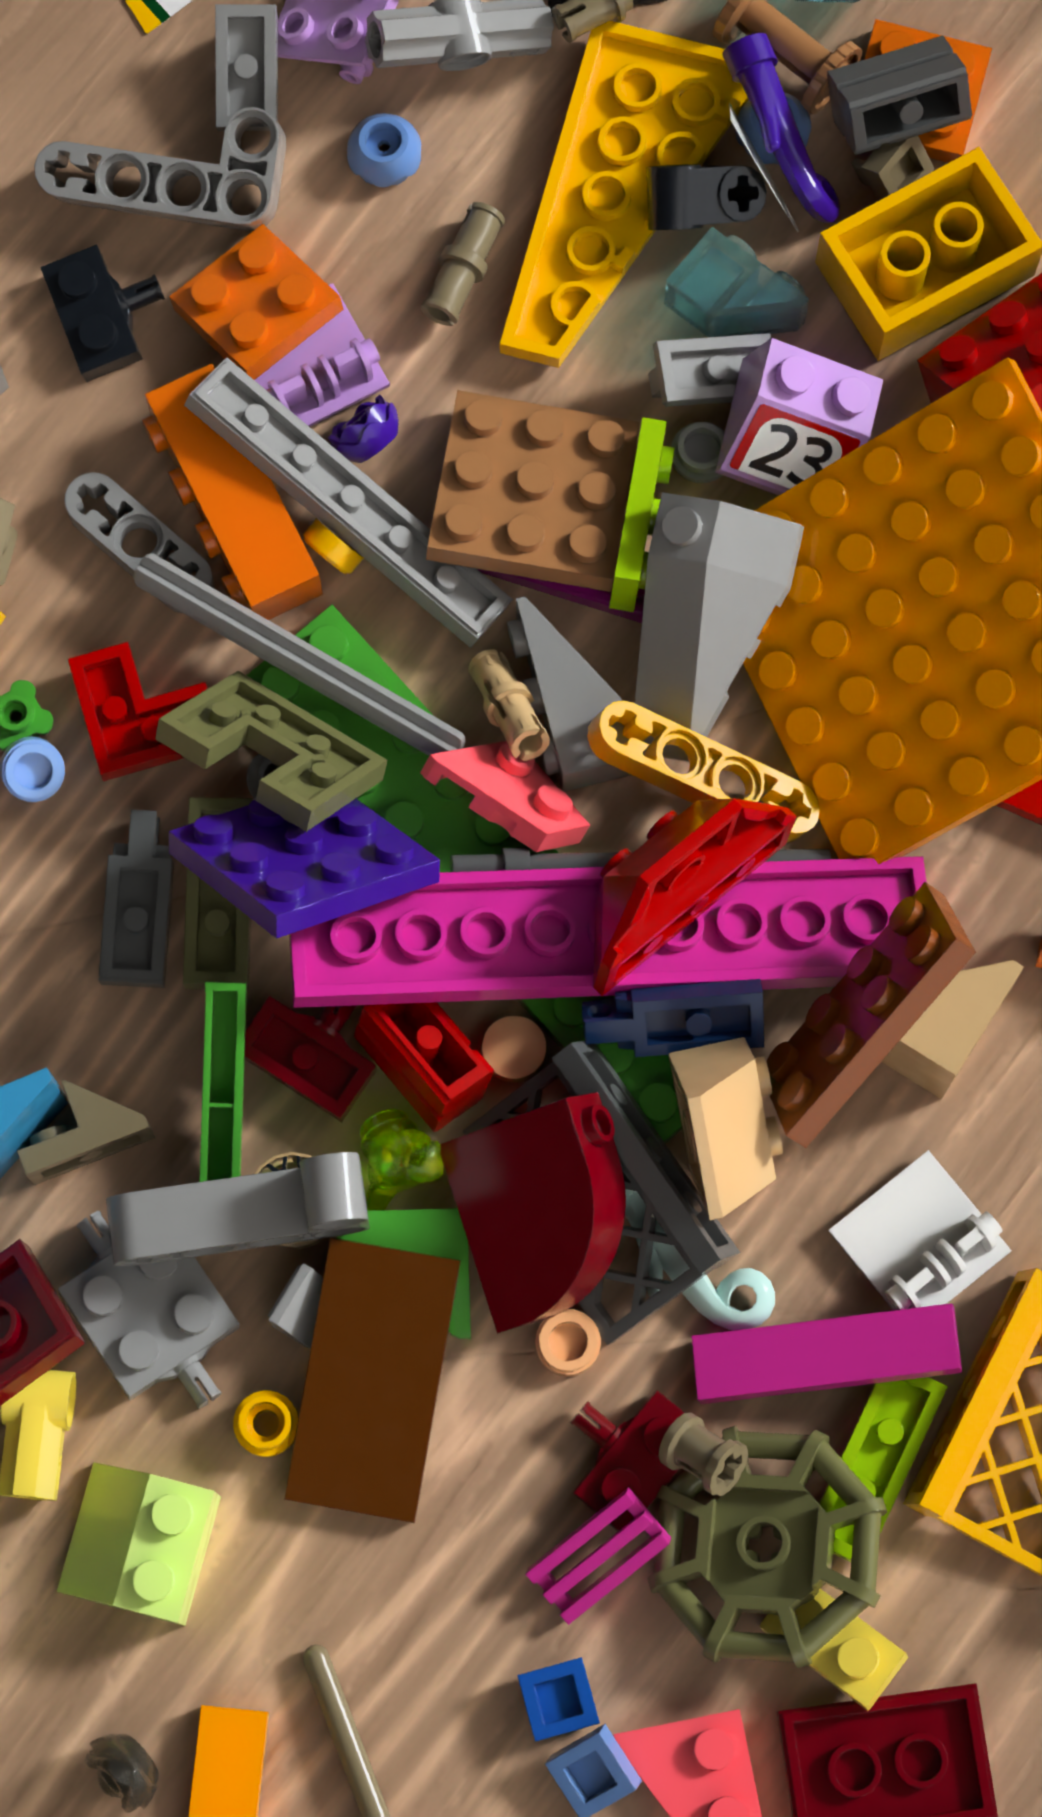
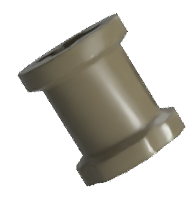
[659,1412,748,1496]

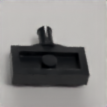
[40,244,165,382]

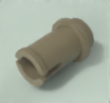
[552,0,634,43]

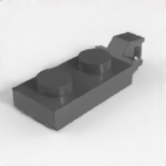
[99,810,174,988]

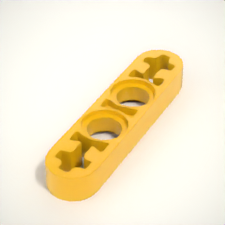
[587,700,820,843]

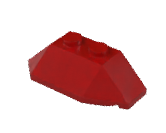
[593,798,797,996]

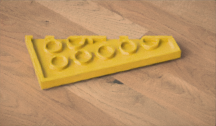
[500,21,748,368]

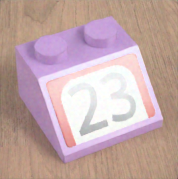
[715,338,883,495]

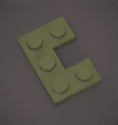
[155,671,388,832]

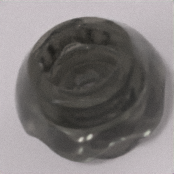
[84,1734,159,1813]

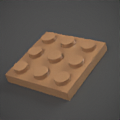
[426,390,640,592]

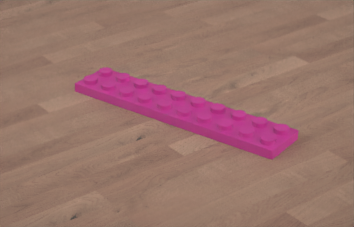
[289,856,927,1008]

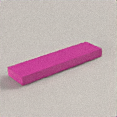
[692,1303,962,1405]

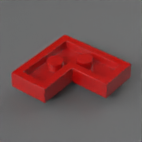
[68,642,208,782]

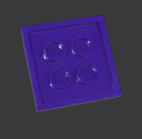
[169,799,440,939]

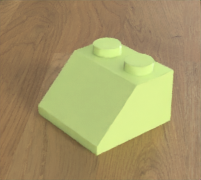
[57,1462,221,1626]

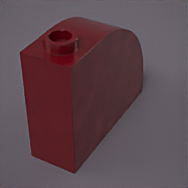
[438,1092,626,1334]

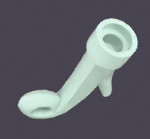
[623,1172,775,1331]

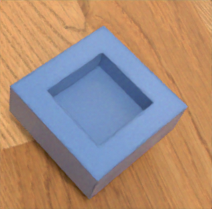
[545,1724,642,1817]

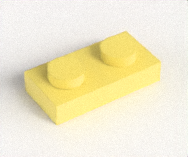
[759,1589,908,1711]

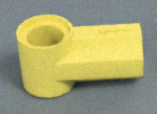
[0,1370,77,1501]

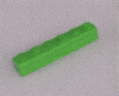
[199,981,247,1182]

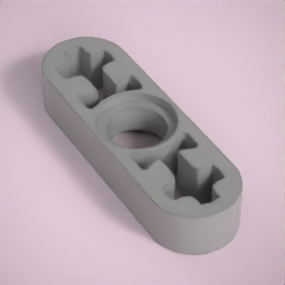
[65,472,214,613]

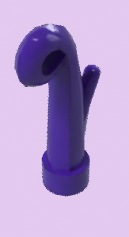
[722,33,840,223]

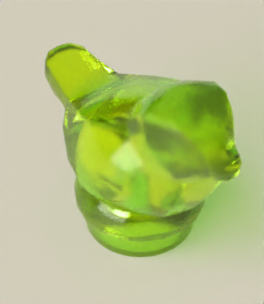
[360,1109,443,1211]

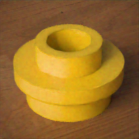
[233,1390,299,1457]

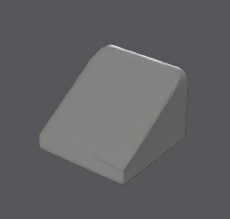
[268,1263,323,1349]

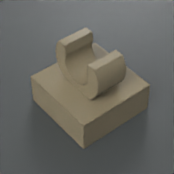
[851,136,934,201]

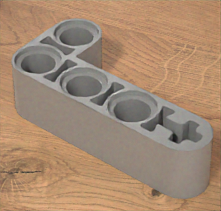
[34,107,286,231]
[106,1152,370,1266]

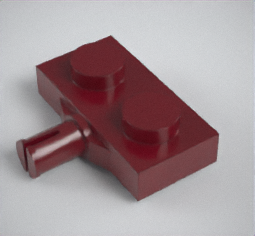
[245,996,378,1123]
[570,1390,684,1531]

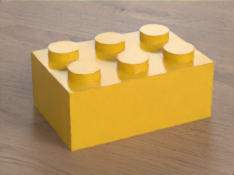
[815,147,1042,361]

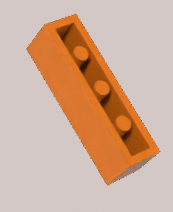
[142,363,323,620]

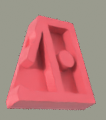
[420,741,590,852]
[613,1709,762,1817]

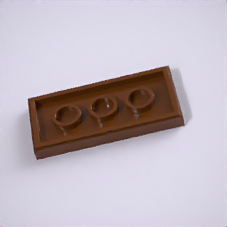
[284,1237,461,1523]

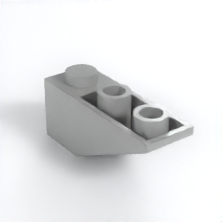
[507,596,631,792]

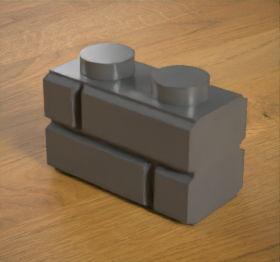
[827,35,972,155]

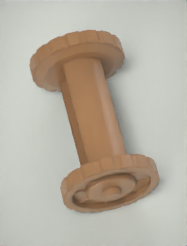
[712,0,862,115]

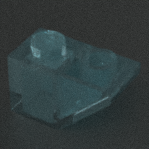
[664,227,809,337]

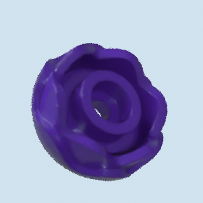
[327,395,399,463]

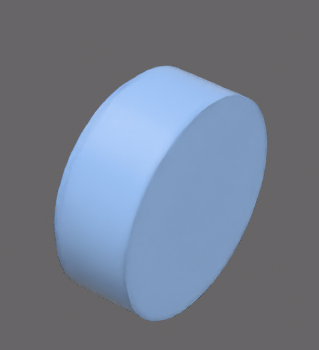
[0,736,65,802]

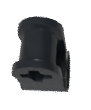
[646,164,767,230]

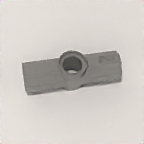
[365,0,554,71]

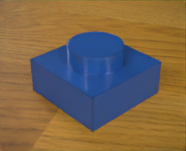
[517,1657,600,1742]

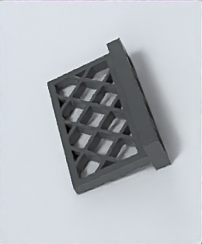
[462,1041,740,1345]

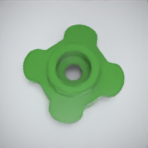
[0,680,54,751]

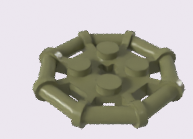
[647,1426,887,1668]

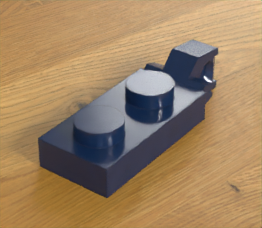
[582,979,764,1057]

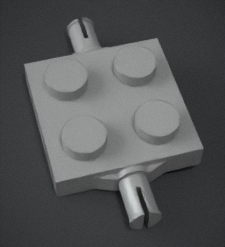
[58,1211,240,1409]

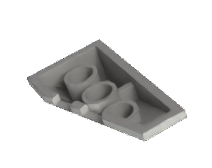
[635,492,804,763]

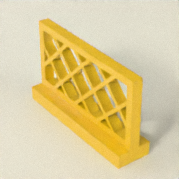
[903,1268,1042,1577]

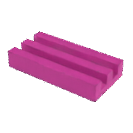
[525,1487,671,1625]

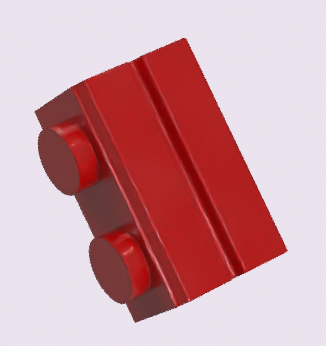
[354,1002,495,1132]

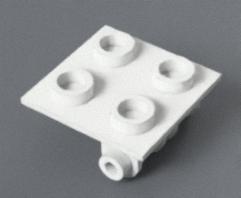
[828,1150,1012,1311]

